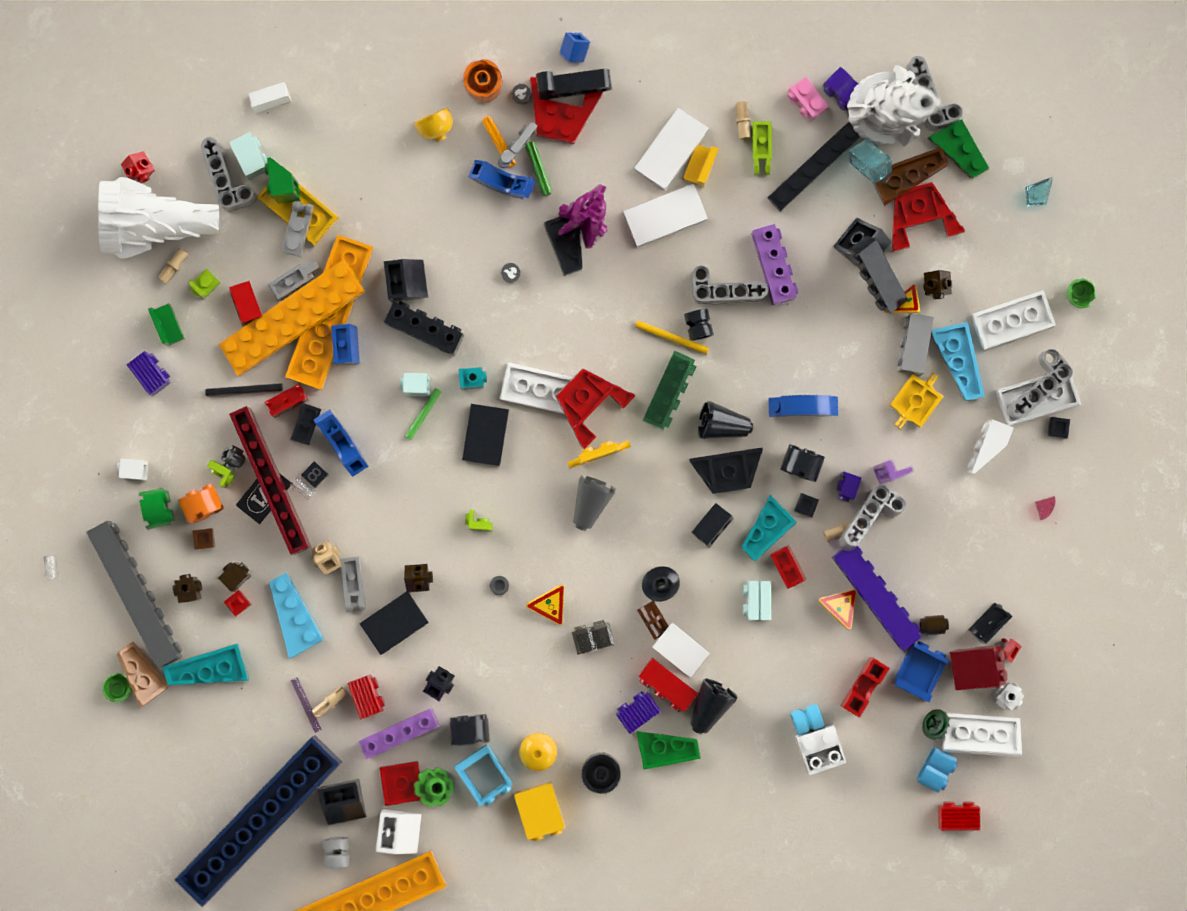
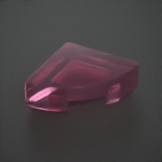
[1035,496,1055,520]

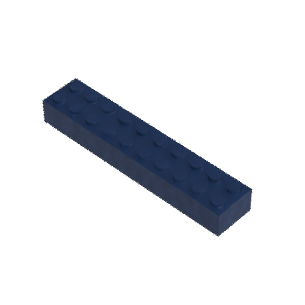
[174,735,342,907]

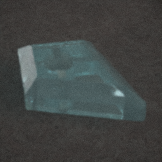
[1025,177,1053,207]

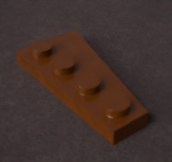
[870,147,948,206]

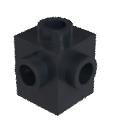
[423,666,455,701]

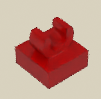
[224,590,252,617]
[1001,638,1021,663]

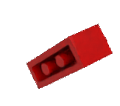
[638,658,698,712]

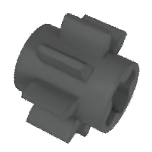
[221,445,245,471]

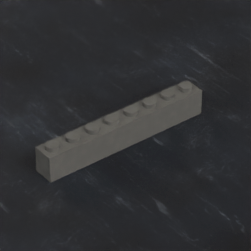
[86,521,182,668]

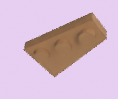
[117,642,170,709]

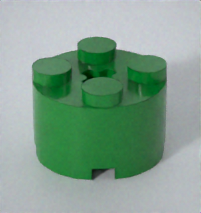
[139,487,175,530]

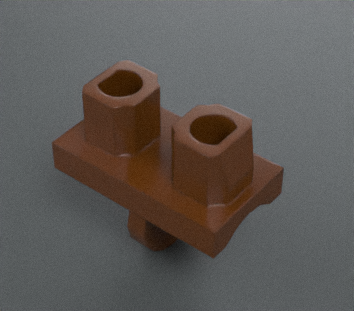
[637,601,669,640]

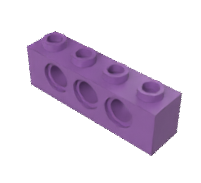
[359,708,440,759]

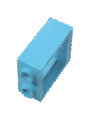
[454,743,513,806]

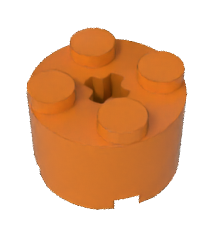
[463,59,503,103]
[178,484,224,524]

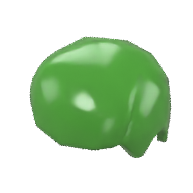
[1066,278,1096,309]
[102,673,132,703]

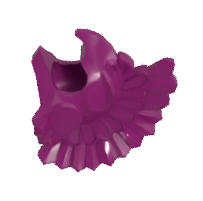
[558,184,607,249]

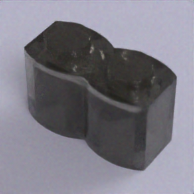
[572,620,615,655]

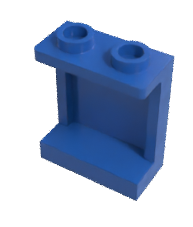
[891,641,949,702]

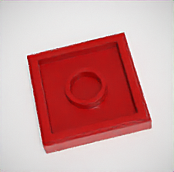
[379,761,420,806]

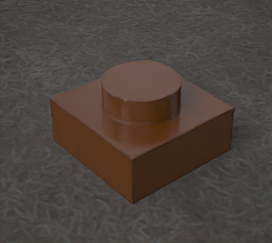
[193,528,215,550]

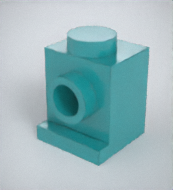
[458,367,487,390]

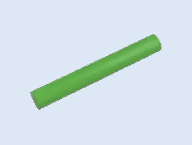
[405,388,442,440]

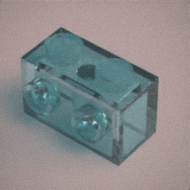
[849,139,892,184]

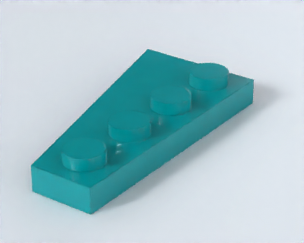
[162,643,249,685]

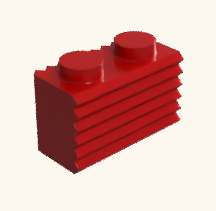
[347,674,385,720]
[938,801,981,831]

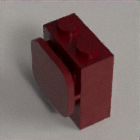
[950,645,1008,691]

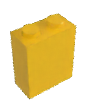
[514,781,565,842]

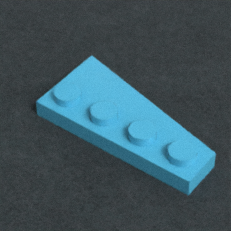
[931,322,985,401]
[269,573,324,659]

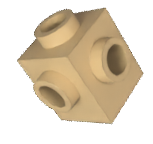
[311,540,342,575]

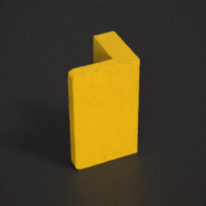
[683,145,719,187]

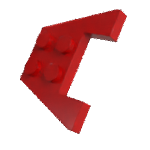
[530,77,603,144]
[892,182,965,252]
[555,369,635,449]

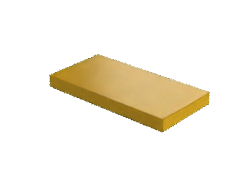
[256,182,339,247]

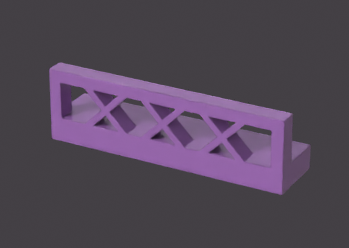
[872,459,914,484]

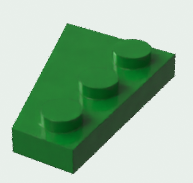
[927,119,989,179]
[636,731,701,770]

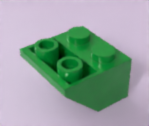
[265,157,301,204]

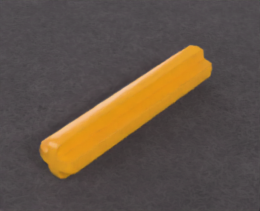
[482,116,516,168]

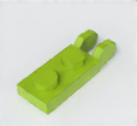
[752,121,772,175]

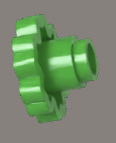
[414,767,454,807]

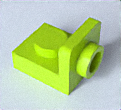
[188,269,221,299]
[207,460,235,488]
[465,509,493,531]

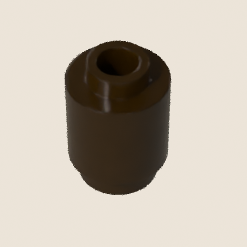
[920,615,949,635]

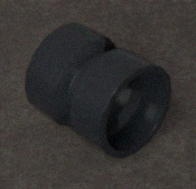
[684,309,714,341]

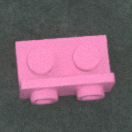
[787,77,829,122]

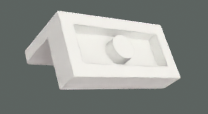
[249,82,291,113]

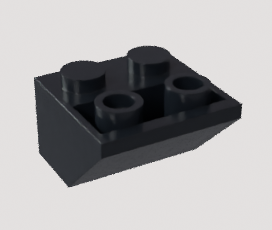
[383,259,429,303]
[318,779,367,825]

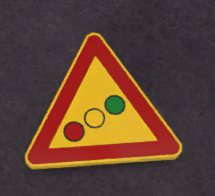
[883,284,920,314]
[526,584,565,625]
[819,589,857,630]

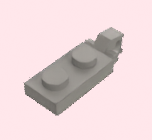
[268,261,320,301]

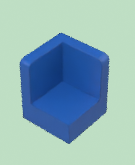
[560,32,590,62]

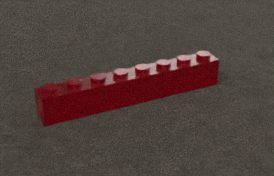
[229,406,312,555]

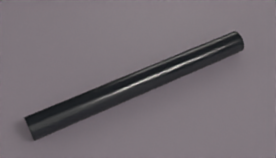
[205,383,283,396]

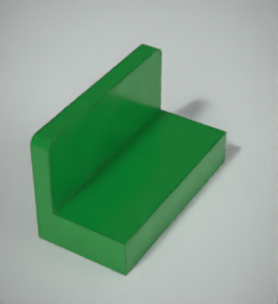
[148,303,185,346]

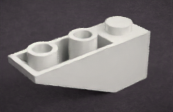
[967,419,1014,475]

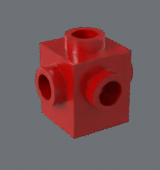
[121,151,155,184]

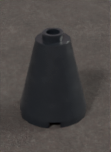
[698,401,753,439]
[690,678,738,735]

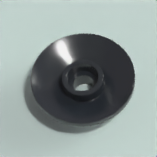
[642,566,680,602]

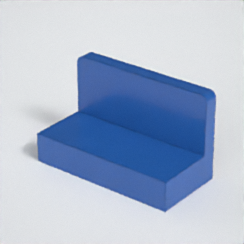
[331,324,360,364]

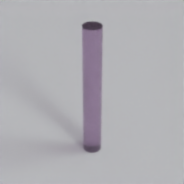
[290,677,322,733]

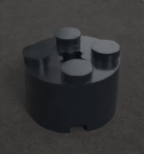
[780,444,825,482]
[449,714,490,745]
[582,752,621,794]

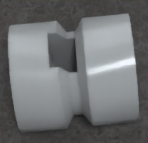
[323,837,350,869]

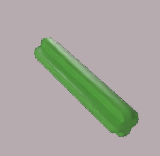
[525,141,552,196]

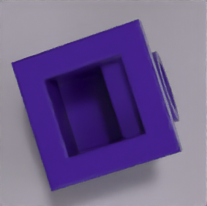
[836,471,862,502]

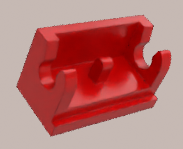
[229,281,262,326]
[265,383,309,418]
[770,545,806,589]

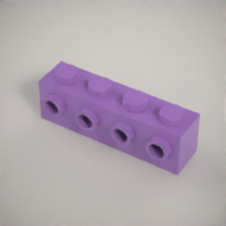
[751,224,798,306]

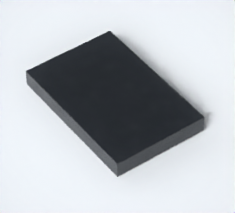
[462,403,509,466]
[359,592,429,655]

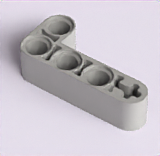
[906,56,963,131]
[201,137,257,212]
[692,265,768,304]
[1007,349,1073,419]
[839,485,906,551]

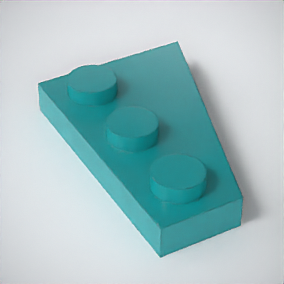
[741,495,797,562]

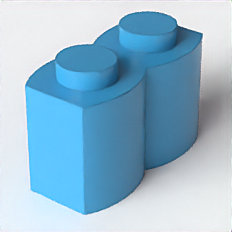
[916,746,958,793]

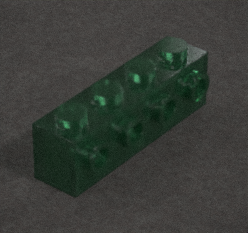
[642,350,697,431]

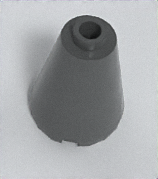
[573,475,616,531]

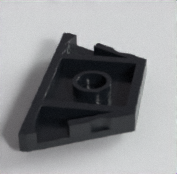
[689,447,763,494]

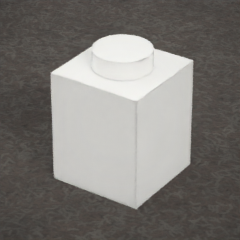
[117,458,148,480]

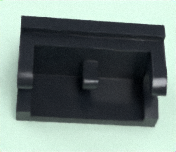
[290,403,321,445]
[692,503,734,548]
[968,602,1013,644]

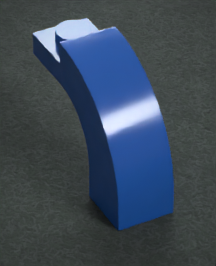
[468,160,536,199]
[769,395,838,417]
[314,409,369,477]

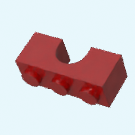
[840,657,890,718]

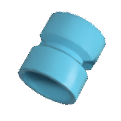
[790,704,824,736]

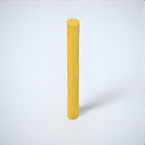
[636,320,709,354]

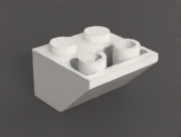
[795,724,847,775]
[376,809,422,854]

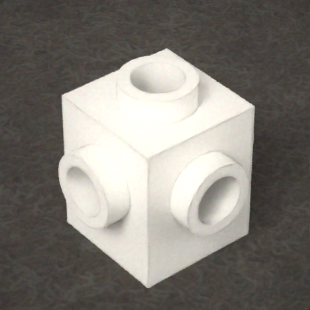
[992,682,1024,711]

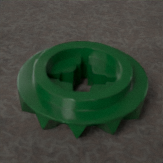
[922,709,950,740]

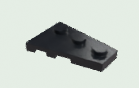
[544,217,583,276]

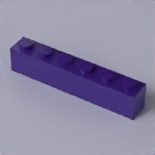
[831,545,922,651]

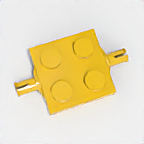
[889,373,943,430]
[567,440,631,469]

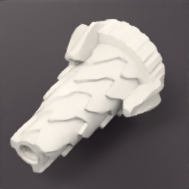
[847,65,941,147]
[98,177,219,259]

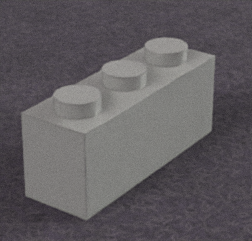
[896,313,934,376]

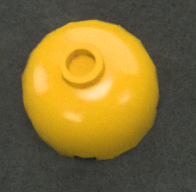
[414,108,453,142]
[519,733,558,772]

